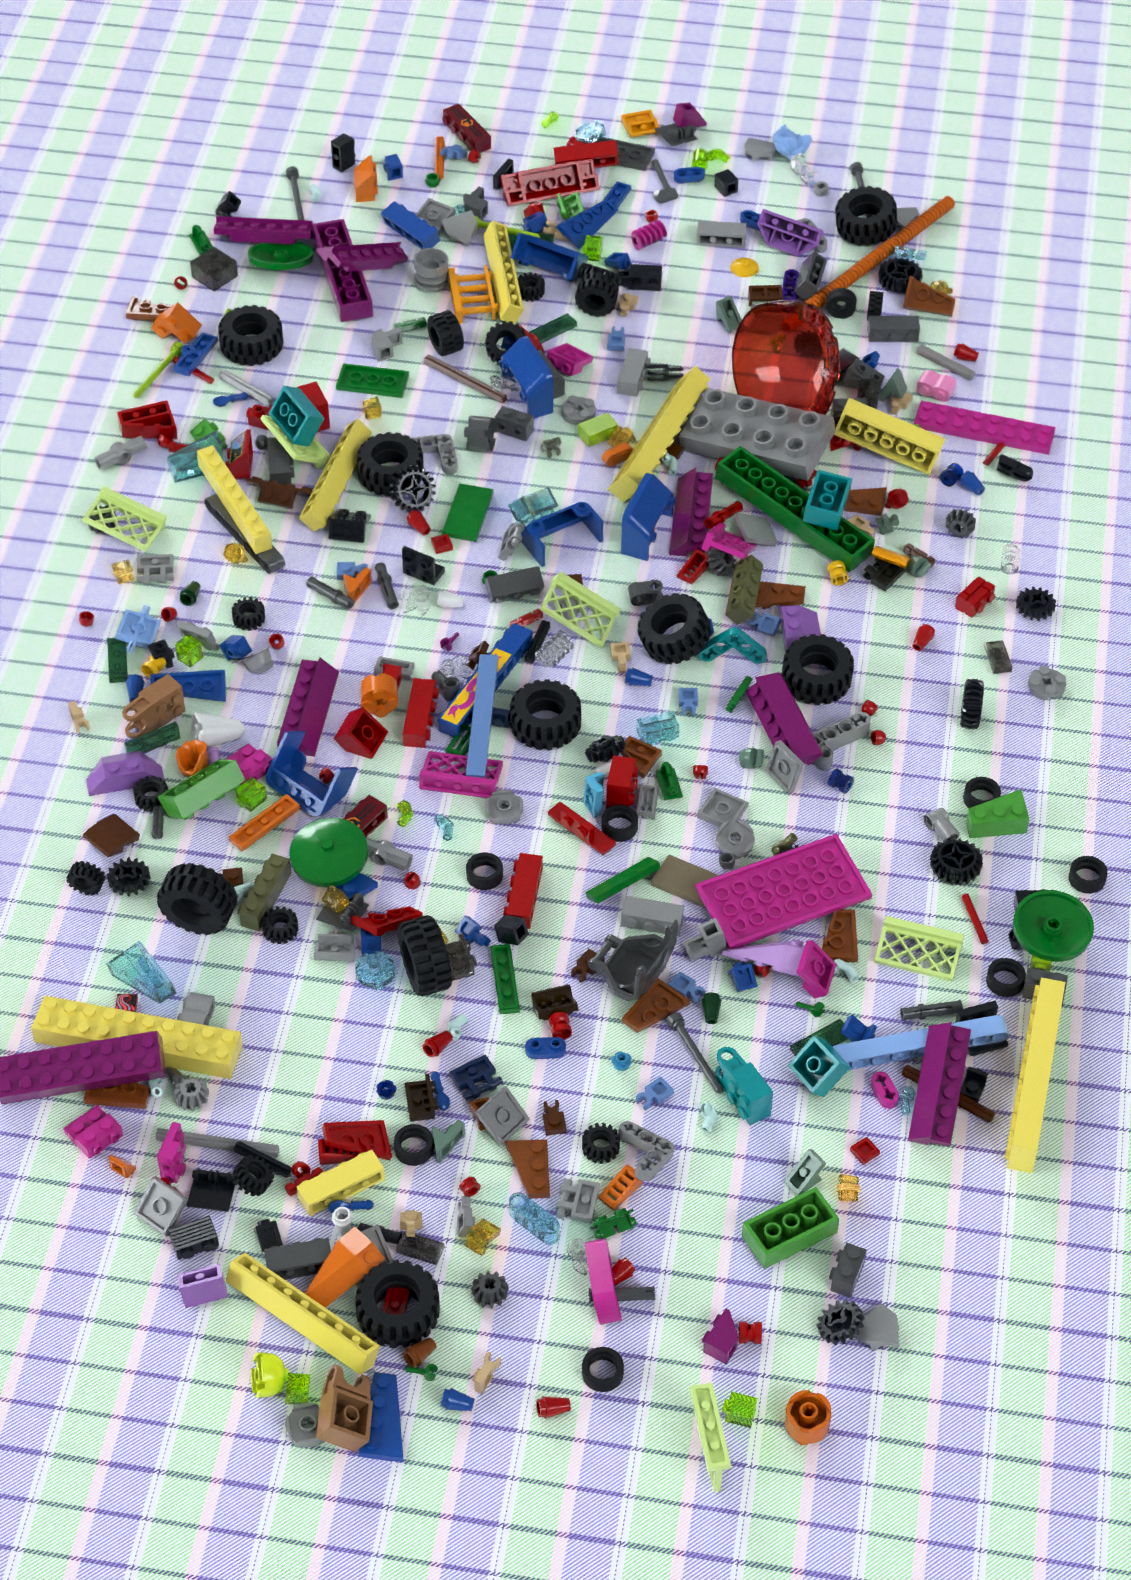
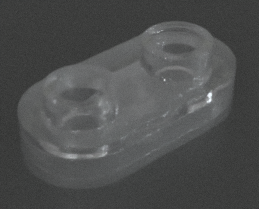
[1001,544,1021,574]

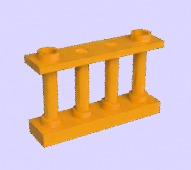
[448,265,499,324]

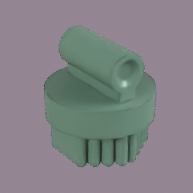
[876,513,899,535]
[907,556,932,578]
[739,748,764,769]

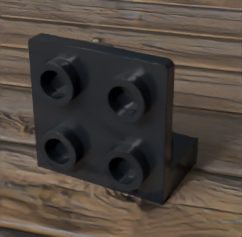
[329,509,371,543]
[402,546,445,585]
[955,1001,1008,1056]

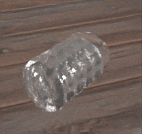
[535,630,574,667]

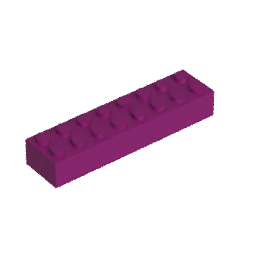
[312,219,373,322]
[0,1031,166,1105]

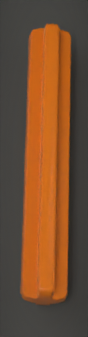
[435,136,445,180]

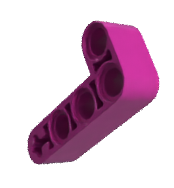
[585,1238,622,1325]

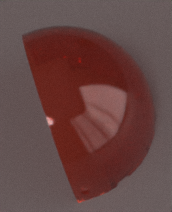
[732,300,840,415]

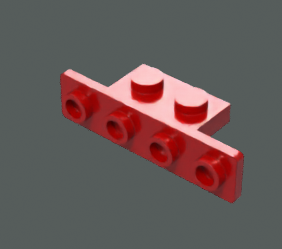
[548,802,616,855]

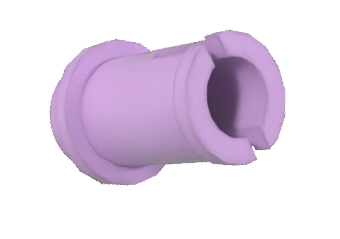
[207,747,221,765]

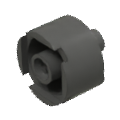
[464,415,497,452]

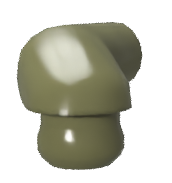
[772,833,798,856]

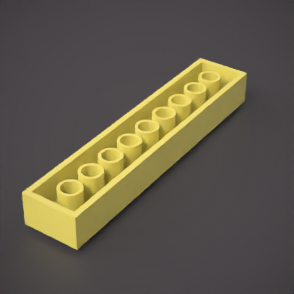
[608,366,710,503]
[1004,977,1066,1173]
[31,995,243,1079]

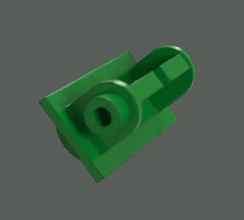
[188,225,215,255]
[656,762,683,800]
[590,1208,637,1240]

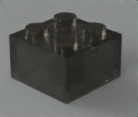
[190,247,238,292]

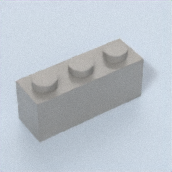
[696,220,747,248]
[617,348,651,397]
[621,896,684,936]

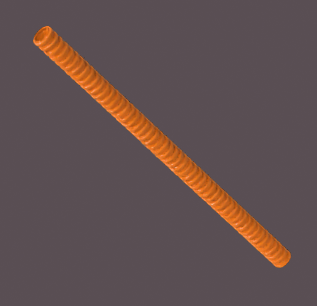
[782,196,955,331]

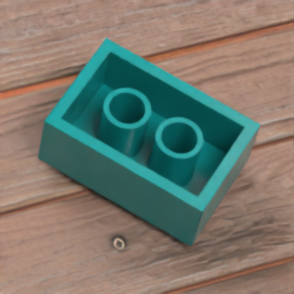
[268,385,325,446]
[803,470,852,530]

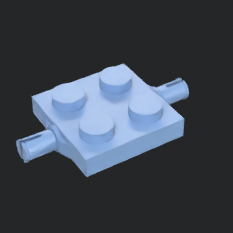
[115,605,161,653]

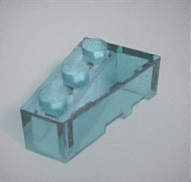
[167,431,224,483]
[106,941,177,1004]

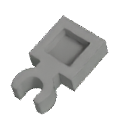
[457,1196,475,1237]

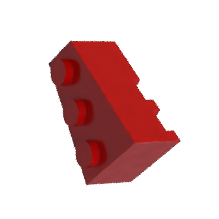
[117,400,178,439]

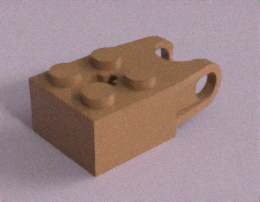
[122,674,186,739]
[316,1364,373,1452]

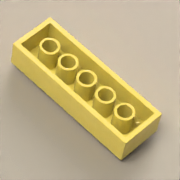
[834,398,945,475]

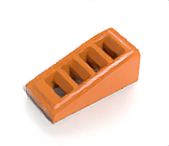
[598,1164,642,1211]

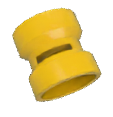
[827,560,849,586]
[141,655,166,678]

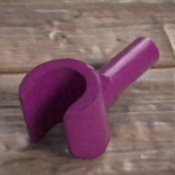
[440,632,459,651]

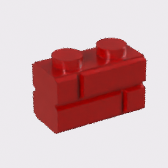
[955,576,995,618]

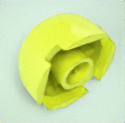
[251,1352,289,1398]

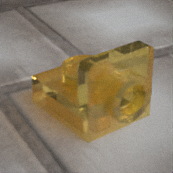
[607,426,636,447]
[465,1219,501,1256]

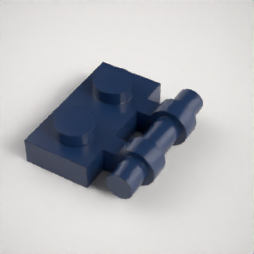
[449,1054,503,1101]

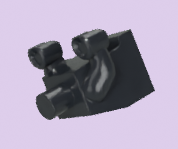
[215,191,241,217]

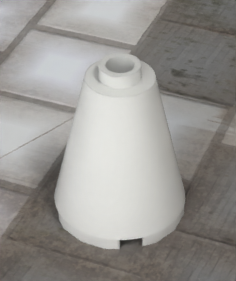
[191,712,245,748]

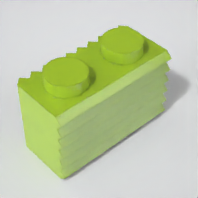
[578,412,618,447]

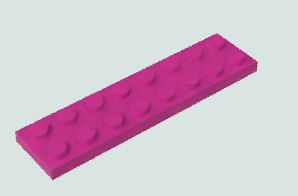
[914,401,1056,455]

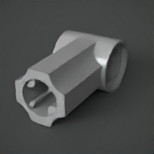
[923,807,960,841]

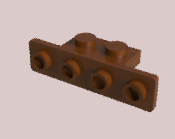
[246,476,313,509]

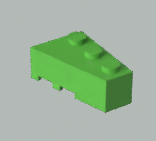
[966,789,1029,838]

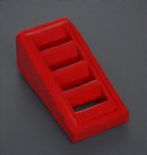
[677,549,709,585]
[318,1139,360,1165]

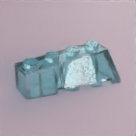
[508,487,559,524]

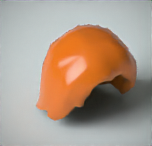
[176,740,209,777]

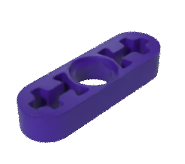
[782,269,799,306]

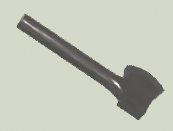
[652,159,678,204]

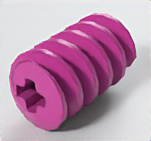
[631,220,667,251]

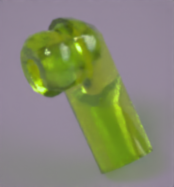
[397,800,413,827]

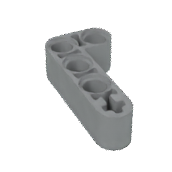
[813,712,871,771]

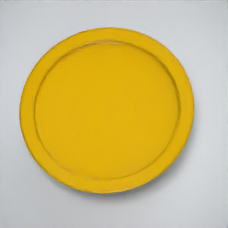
[730,257,759,277]

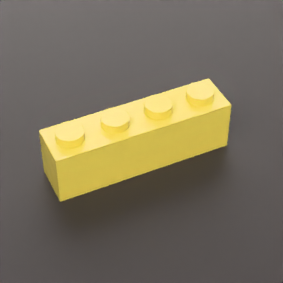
[296,1150,385,1216]

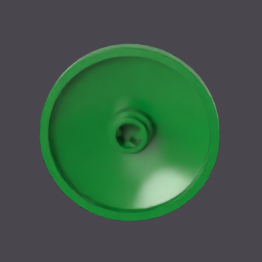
[248,242,314,270]
[289,818,368,887]
[1013,890,1094,962]

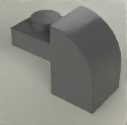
[463,186,488,221]

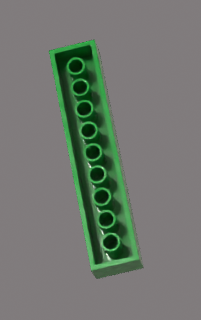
[715,446,875,573]

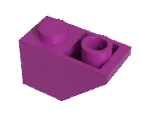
[673,102,707,128]
[702,1308,738,1365]

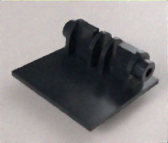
[186,1168,236,1212]

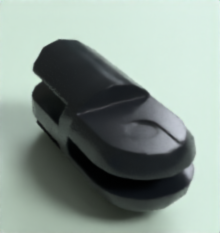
[647,364,684,381]
[996,454,1033,482]

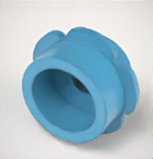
[611,1051,632,1071]

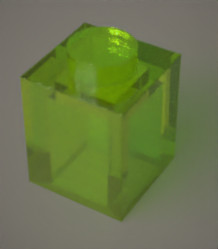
[584,235,603,262]
[175,634,203,668]
[236,777,267,812]
[285,1373,310,1405]
[722,1391,758,1428]

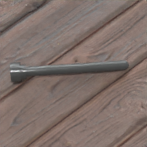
[850,162,872,218]
[286,166,304,220]
[666,1012,723,1093]

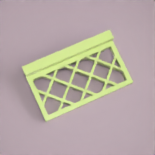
[260,415,330,469]
[82,486,167,552]
[540,571,621,648]
[874,916,964,982]
[690,1383,731,1492]

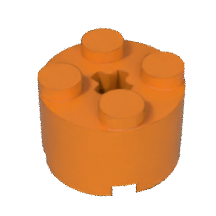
[360,673,398,718]
[785,1390,831,1445]

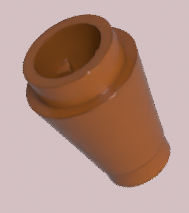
[403,1337,437,1367]

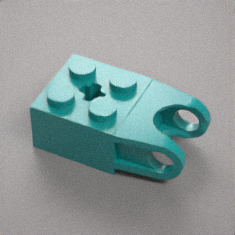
[715,1047,773,1125]

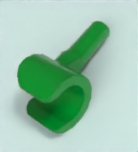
[796,1001,825,1017]
[406,1364,438,1381]

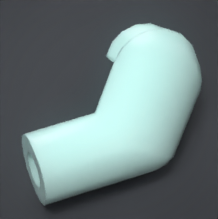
[309,184,323,202]
[834,959,859,982]

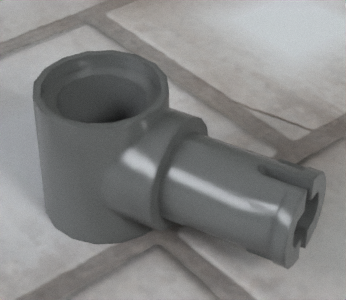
[431,670,460,701]

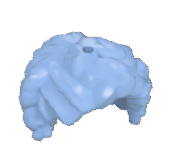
[773,124,812,159]

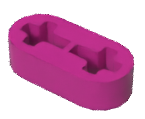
[871,1071,899,1109]

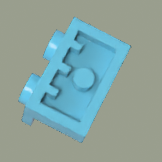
[583,772,604,818]

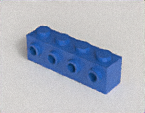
[381,201,441,249]

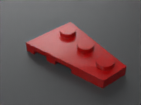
[351,906,423,936]
[322,1120,392,1161]

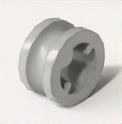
[814,181,829,197]

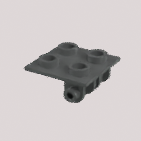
[655,123,698,146]
[316,893,369,932]

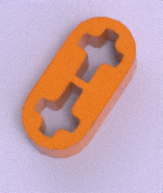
[602,443,633,467]

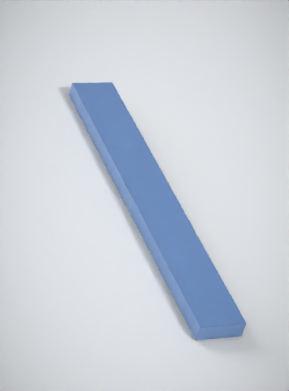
[466,654,499,778]

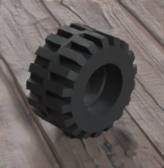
[575,272,619,317]
[427,310,464,357]
[485,321,527,366]

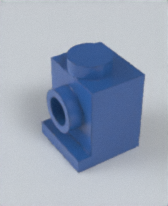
[383,154,403,181]
[523,211,550,233]
[219,635,252,661]

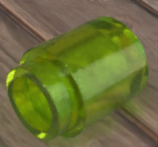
[692,148,708,170]

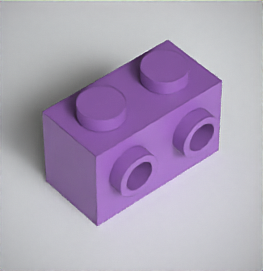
[177,1264,228,1309]

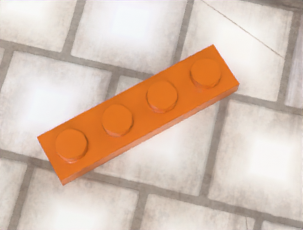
[229,794,300,852]

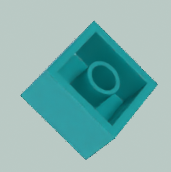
[787,1035,851,1097]

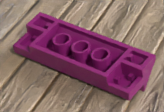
[214,216,313,244]
[316,242,409,272]
[669,467,713,556]
[277,657,339,757]
[745,672,823,765]
[908,1022,971,1147]

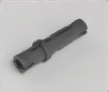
[375,563,399,610]
[306,576,355,610]
[900,1000,963,1021]
[588,1286,655,1303]

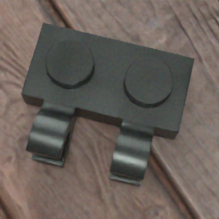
[863,558,906,592]

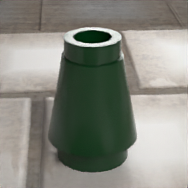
[179,581,201,606]
[701,992,722,1024]

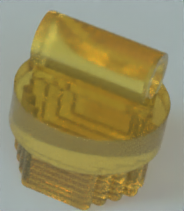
[930,280,953,294]
[362,396,382,420]
[223,543,248,564]
[112,560,134,585]
[321,885,349,913]
[836,1174,861,1202]

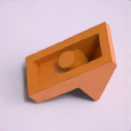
[343,567,372,603]

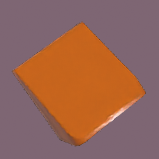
[109,1155,136,1179]

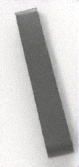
[204,493,286,574]

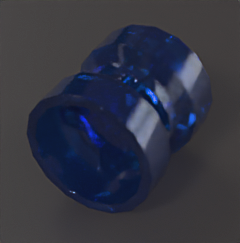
[940,463,964,487]
[828,768,854,794]

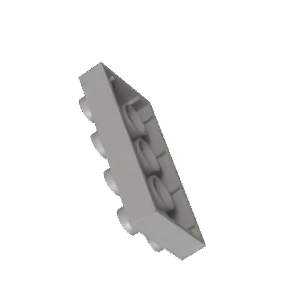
[679,388,836,481]

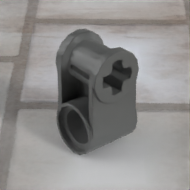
[628,580,663,606]

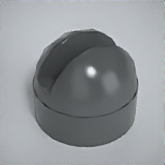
[255,435,268,450]
[719,853,735,870]

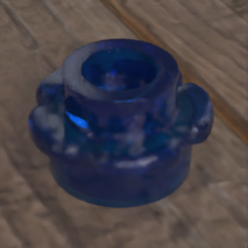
[376,1080,397,1100]

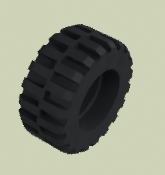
[835,186,898,246]
[218,305,284,366]
[357,432,424,497]
[637,593,711,664]
[782,634,854,705]
[510,679,581,750]
[157,863,237,935]
[397,915,452,997]
[355,1260,440,1348]

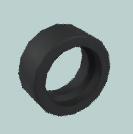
[963,777,1001,808]
[602,805,638,842]
[466,852,503,890]
[1069,856,1107,894]
[986,958,1026,997]
[394,1124,434,1166]
[582,1347,624,1392]

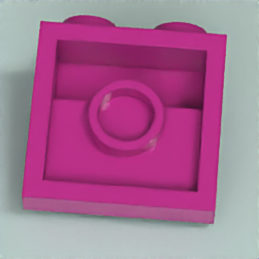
[546,343,594,376]
[226,743,273,789]
[796,940,837,999]
[63,1105,123,1159]
[157,1122,186,1183]

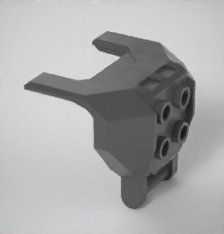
[587,919,678,1001]

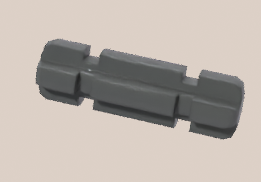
[152,805,164,839]

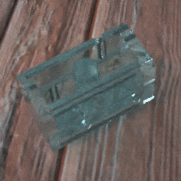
[636,711,679,745]

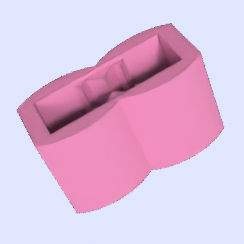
[916,370,956,402]

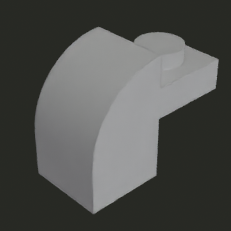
[372,327,403,362]
[683,918,726,961]

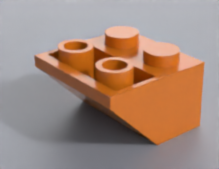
[354,155,378,202]

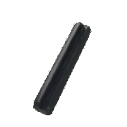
[525,620,550,663]
[233,1141,292,1178]

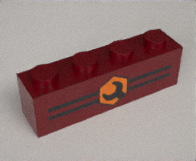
[442,103,491,153]
[343,794,388,837]

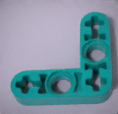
[698,627,767,664]

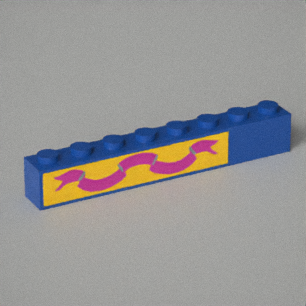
[437,623,533,737]

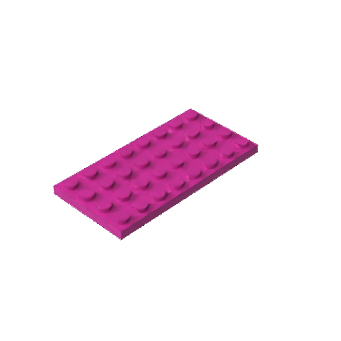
[695,833,873,949]

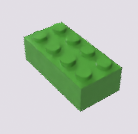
[158,759,245,820]
[742,1187,839,1269]

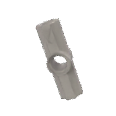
[94,436,147,471]
[366,837,413,870]

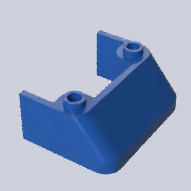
[510,233,589,283]
[499,336,553,419]
[621,473,676,561]
[521,502,604,567]
[266,731,358,816]

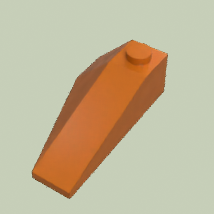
[305,1227,385,1308]

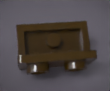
[531,984,578,1020]
[404,1074,438,1122]

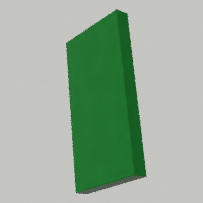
[336,363,409,398]
[442,483,494,542]

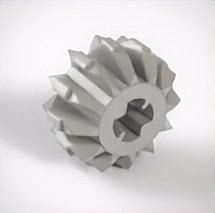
[173,1075,209,1111]

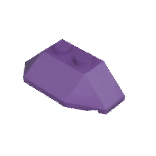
[757,209,824,256]
[778,605,821,653]
[86,751,165,796]

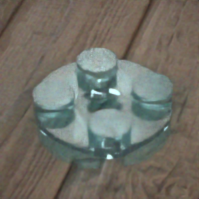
[574,120,606,143]
[894,245,927,261]
[355,951,395,990]

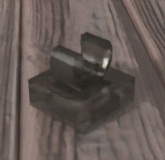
[540,437,562,458]

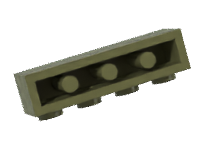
[725,554,763,625]
[238,853,292,932]

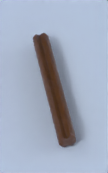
[902,1065,995,1122]

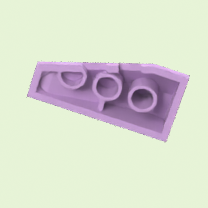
[722,940,805,976]

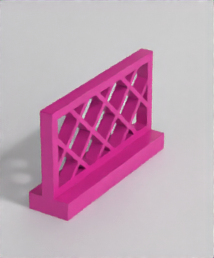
[701,522,757,559]
[419,751,503,798]

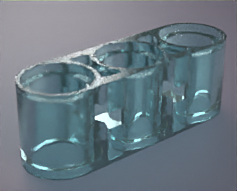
[509,1192,560,1245]

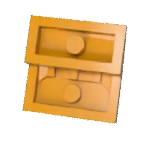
[621,109,659,138]
[872,545,911,569]

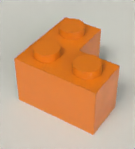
[151,302,202,344]

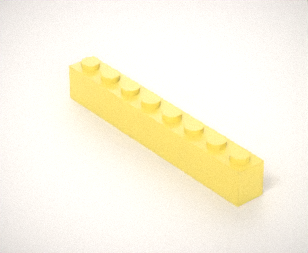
[483,221,524,324]
[299,419,372,532]
[197,445,272,554]
[226,1252,380,1375]

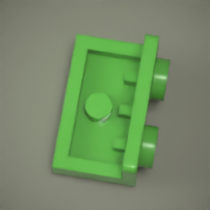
[556,191,585,220]
[190,418,228,449]

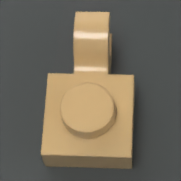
[543,220,569,242]
[618,293,639,317]
[890,392,913,415]
[848,514,875,539]
[610,642,630,673]
[68,701,90,734]
[400,1210,422,1237]
[473,1352,501,1394]

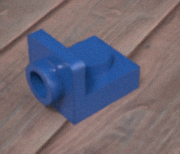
[604,252,632,270]
[360,928,382,955]
[727,962,758,993]
[841,1015,877,1042]

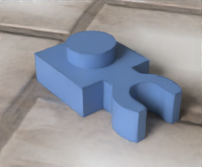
[440,144,468,159]
[607,326,625,351]
[337,562,368,580]
[747,611,782,637]
[678,688,698,716]
[668,971,706,1003]
[636,1076,674,1110]

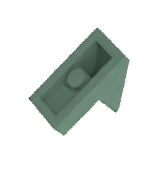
[716,296,744,333]
[877,368,907,402]
[432,1119,465,1163]
[784,1149,827,1195]

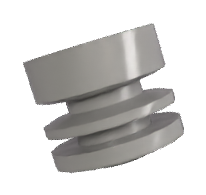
[414,248,449,292]

